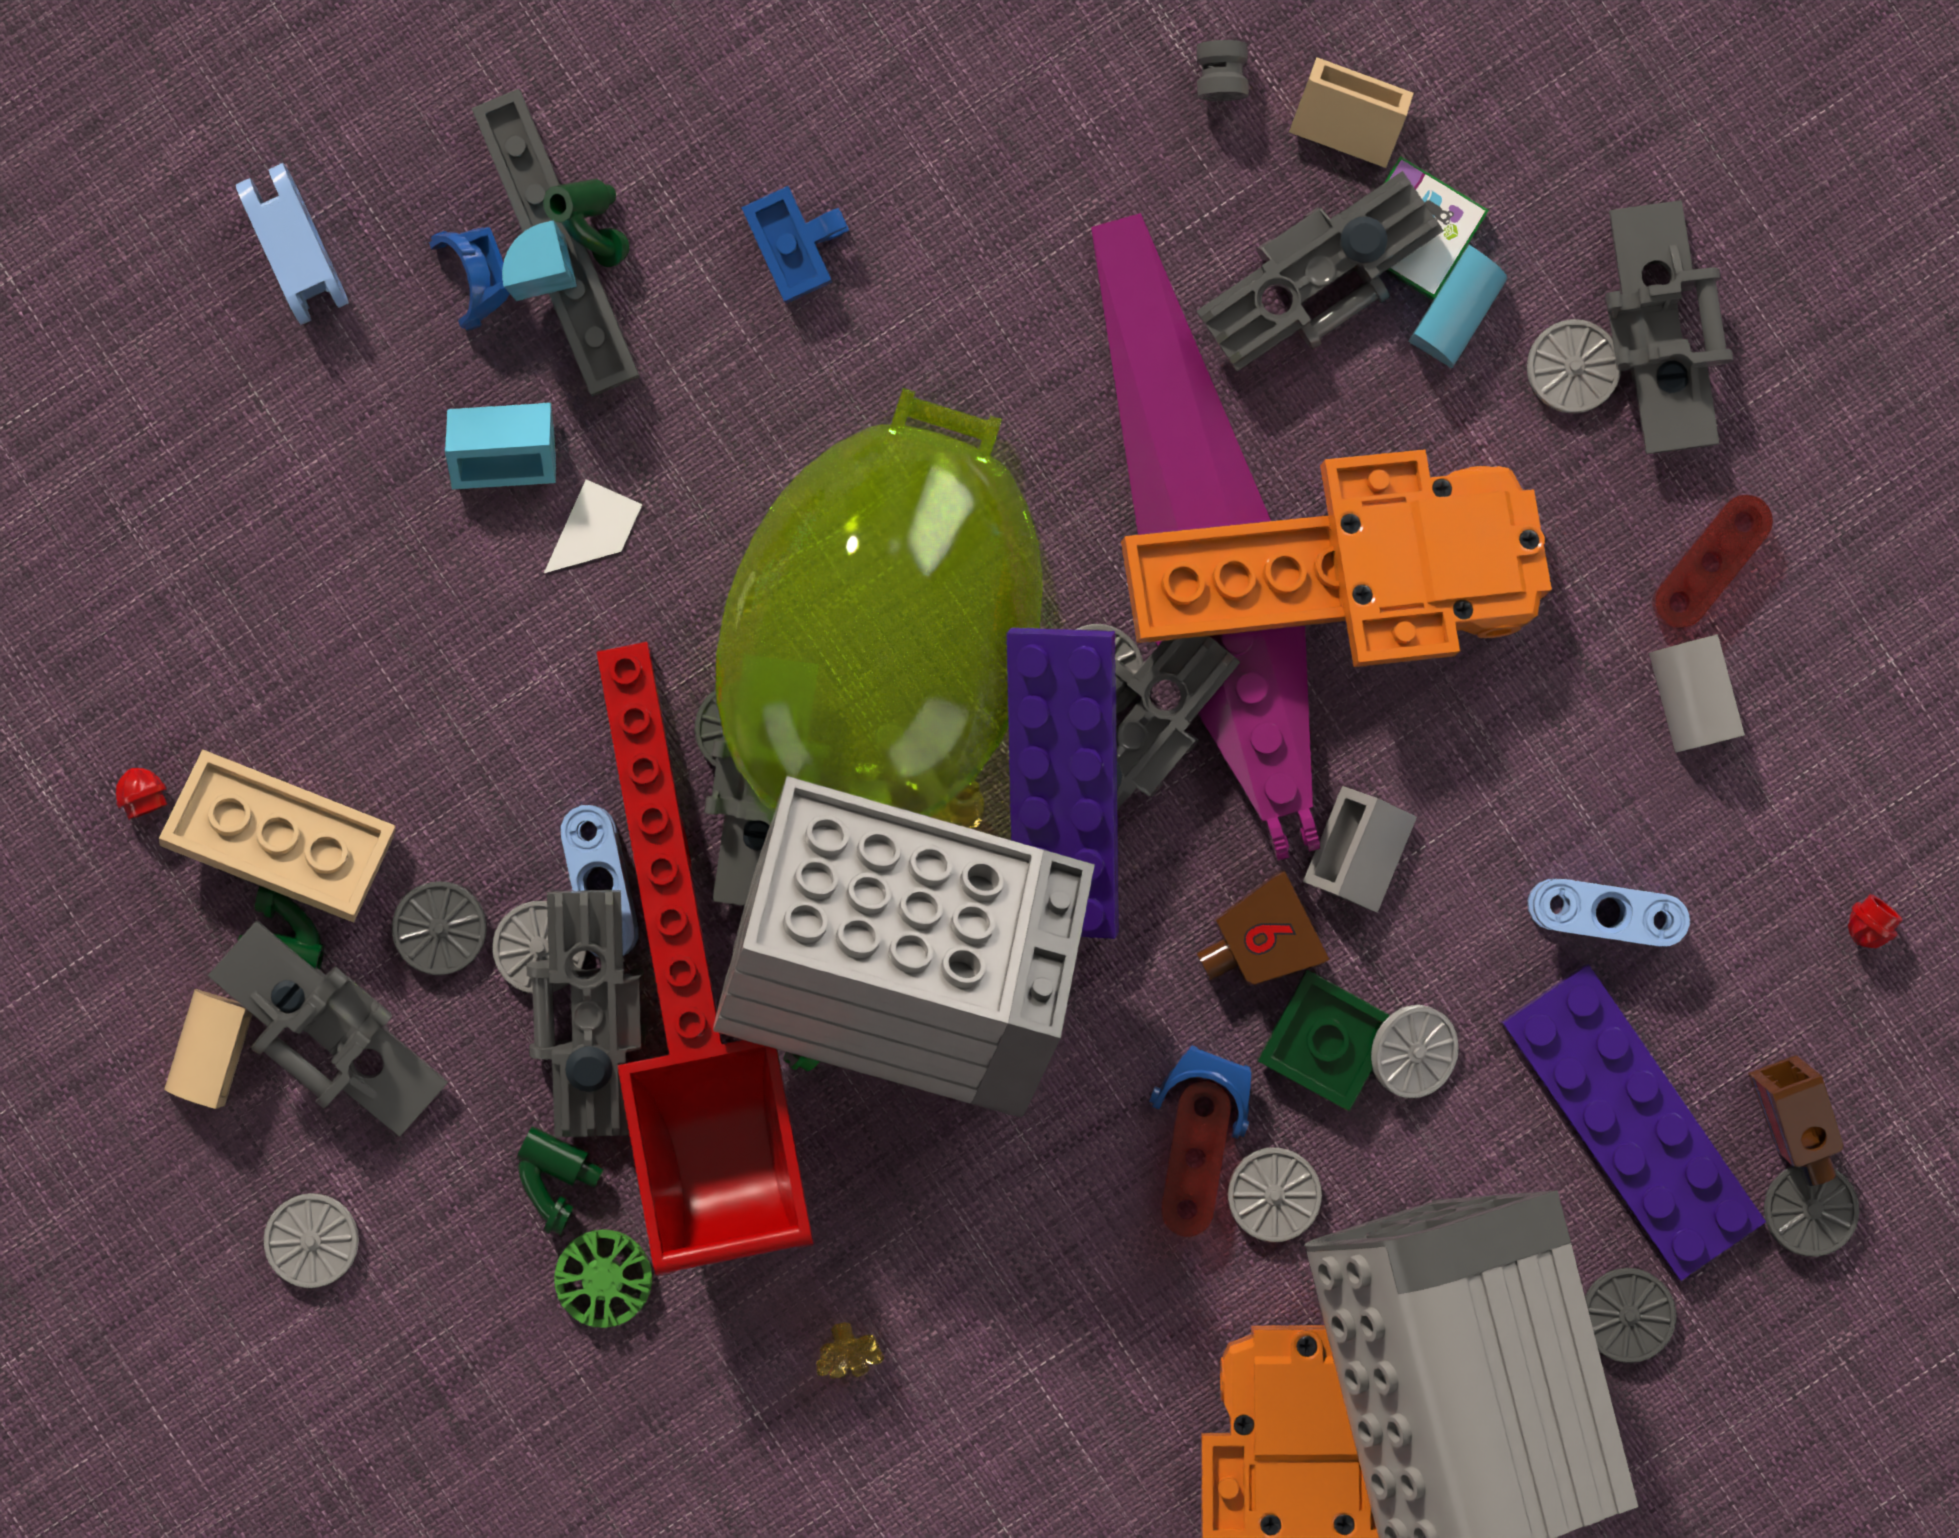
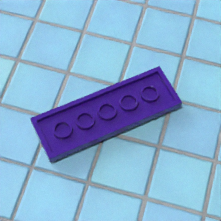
[1007,628,1119,939]
[1501,964,1766,1281]

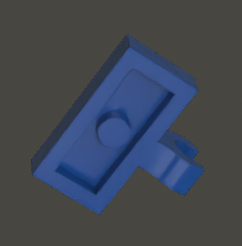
[741,186,850,304]

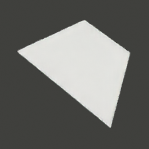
[544,480,642,573]

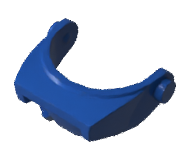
[429,227,510,331]
[1149,1045,1251,1139]

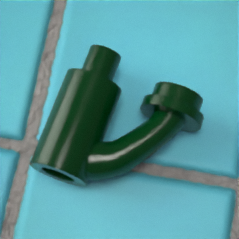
[543,179,629,267]
[238,886,325,970]
[516,1126,604,1235]

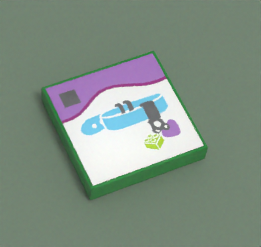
[1384,156,1489,300]

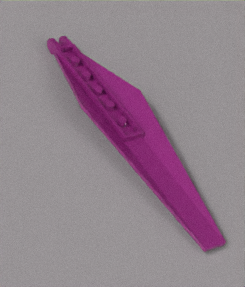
[1091,213,1321,861]

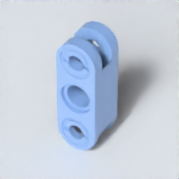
[236,163,349,325]
[561,805,639,957]
[1527,879,1690,946]

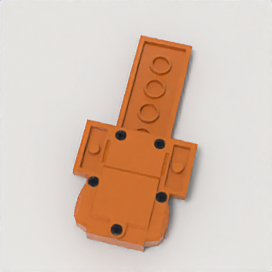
[1121,449,1552,667]
[1201,1325,1379,1538]

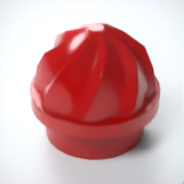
[116,768,168,820]
[1848,894,1903,948]

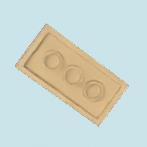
[159,749,396,923]

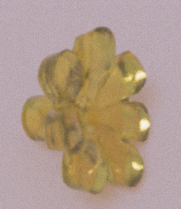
[816,1322,884,1379]

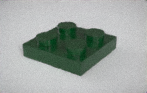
[1257,969,1390,1111]

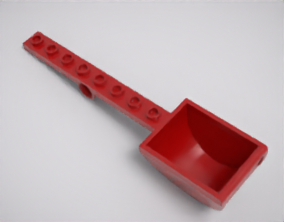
[596,642,814,1276]

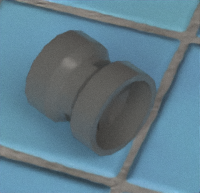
[1196,40,1249,101]

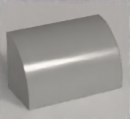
[1649,634,1745,753]
[1303,786,1417,913]

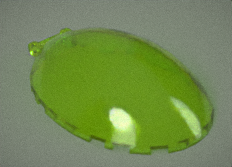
[715,388,1043,817]

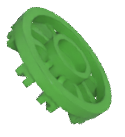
[554,1229,652,1328]

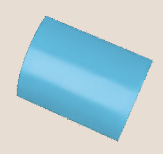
[502,220,577,301]
[1408,245,1508,368]
[445,403,556,490]

